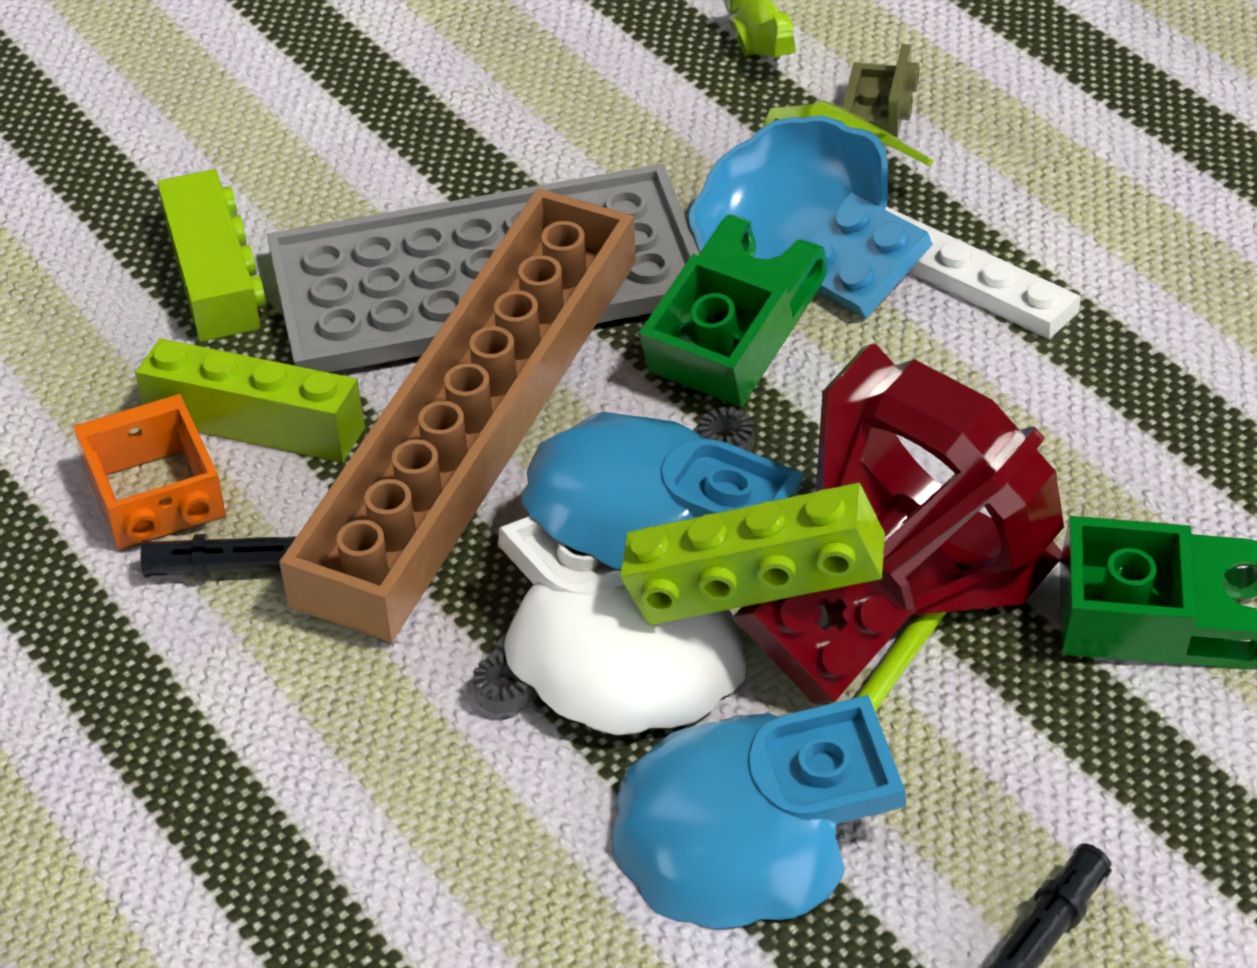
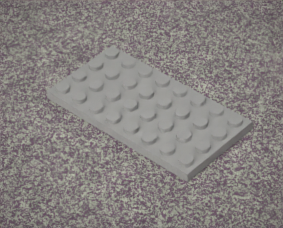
[267,164,699,373]

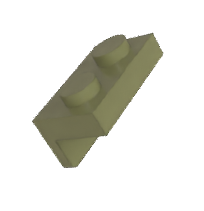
[842,44,920,138]

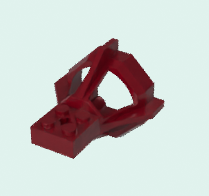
[733,344,1064,704]

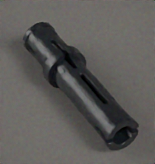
[140,534,297,580]
[986,843,1112,968]

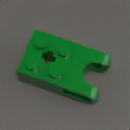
[639,214,827,408]
[1060,516,1257,669]

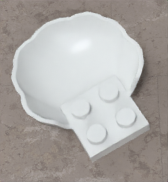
[498,516,746,735]

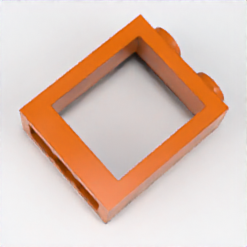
[73,394,226,550]

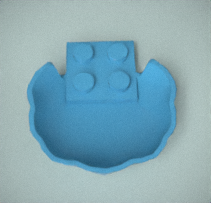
[688,115,933,319]
[522,412,804,571]
[613,695,906,930]

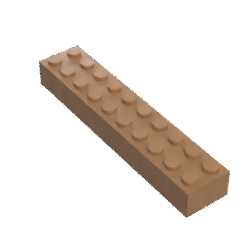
[279,188,636,643]

